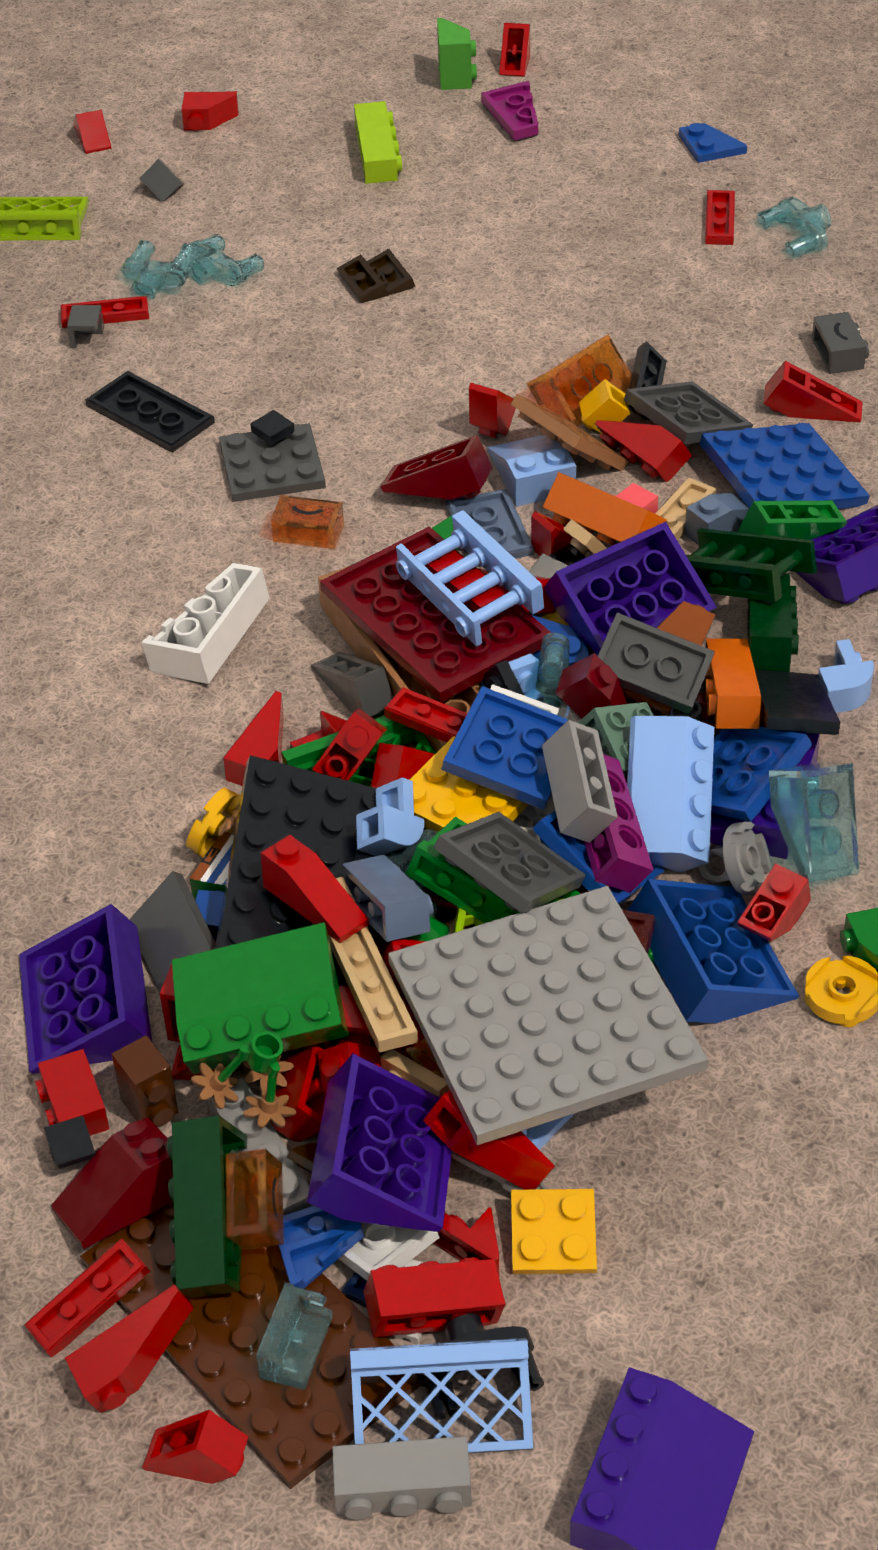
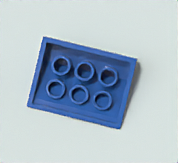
[627,879,799,1023]

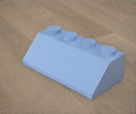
[627,716,714,872]

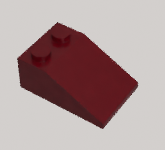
[380,435,493,500]
[51,1117,173,1249]

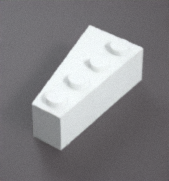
[141,563,270,684]

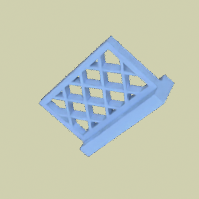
[350,1338,533,1453]

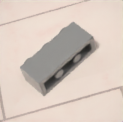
[542,720,618,843]
[332,1436,472,1520]

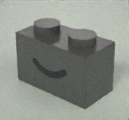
[812,312,869,374]

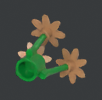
[191,1031,296,1128]

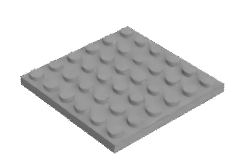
[388,886,708,1145]

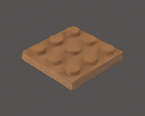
[510,394,629,471]

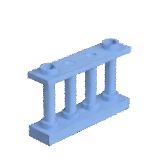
[396,510,544,647]

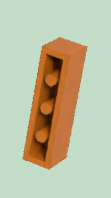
[543,472,667,546]
[702,638,761,729]

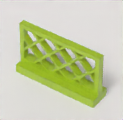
[0,197,89,241]

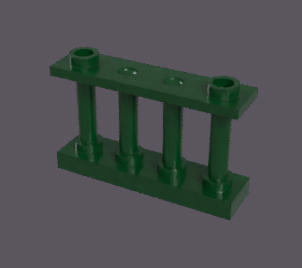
[686,528,817,602]

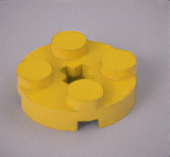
[186,787,241,858]
[804,956,878,1027]

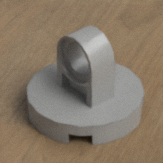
[699,821,771,896]

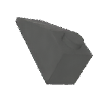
[311,652,393,719]

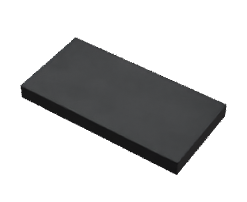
[85,371,215,453]
[755,669,841,735]

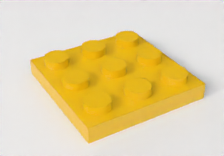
[410,736,529,834]

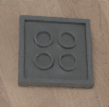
[624,381,753,446]
[219,423,326,502]
[433,811,586,913]

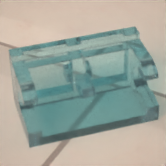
[256,1282,333,1390]

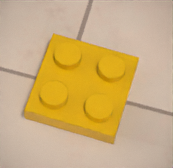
[511,1189,597,1274]

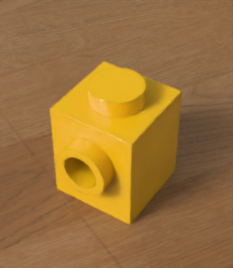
[579,379,631,434]

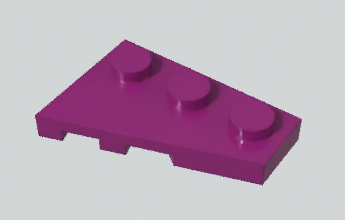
[481,80,538,141]

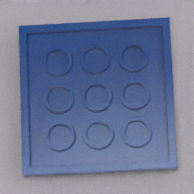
[699,423,870,509]

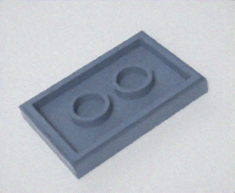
[446,489,534,567]

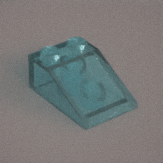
[769,763,859,883]

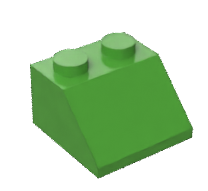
[437,18,477,90]

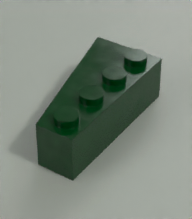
[747,573,799,672]
[167,1115,247,1298]

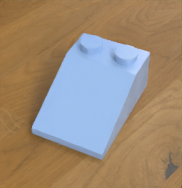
[487,435,576,507]

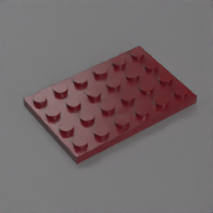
[320,527,552,702]

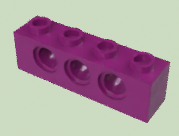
[584,754,653,893]

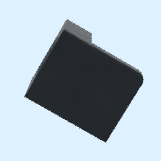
[44,1116,96,1169]

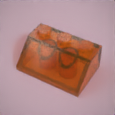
[526,334,632,426]

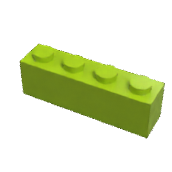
[354,101,402,184]

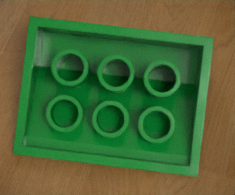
[172,922,349,1074]

